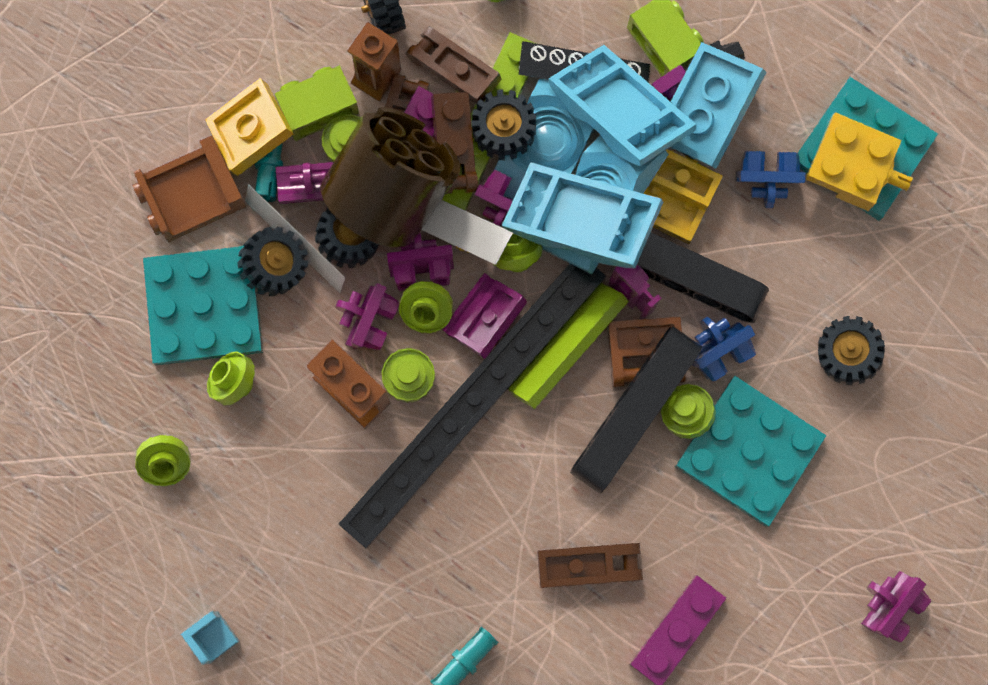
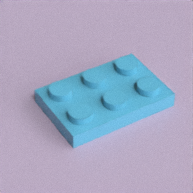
[669,42,767,169]

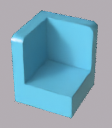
[181,611,240,665]

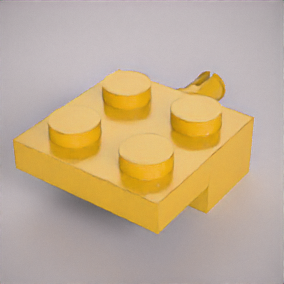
[806,112,913,211]
[643,149,723,245]

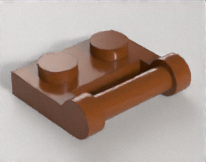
[608,317,686,387]

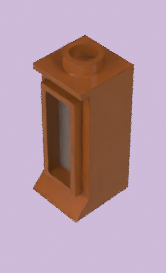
[347,22,401,102]

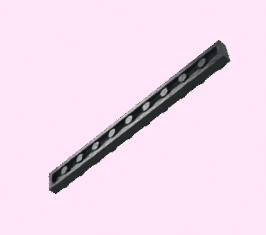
[339,264,606,549]

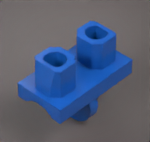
[735,151,806,209]
[691,317,756,382]

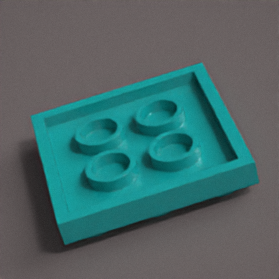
[798,77,938,221]
[143,246,263,366]
[675,376,827,527]

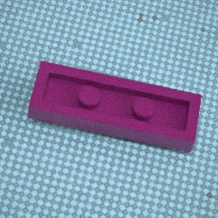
[630,575,726,685]

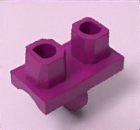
[276,162,333,204]
[475,170,513,227]
[387,232,454,291]
[335,283,400,351]
[861,571,931,643]

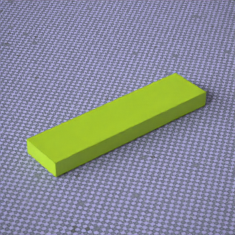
[508,283,629,409]

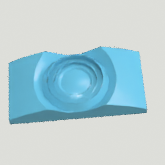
[549,45,696,166]
[494,78,594,200]
[542,135,669,274]
[502,162,663,268]

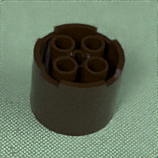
[320,107,460,247]

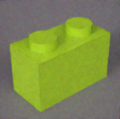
[627,0,704,77]
[274,65,359,141]

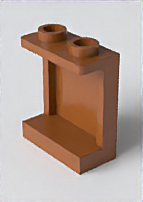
[132,135,246,243]
[307,339,390,429]

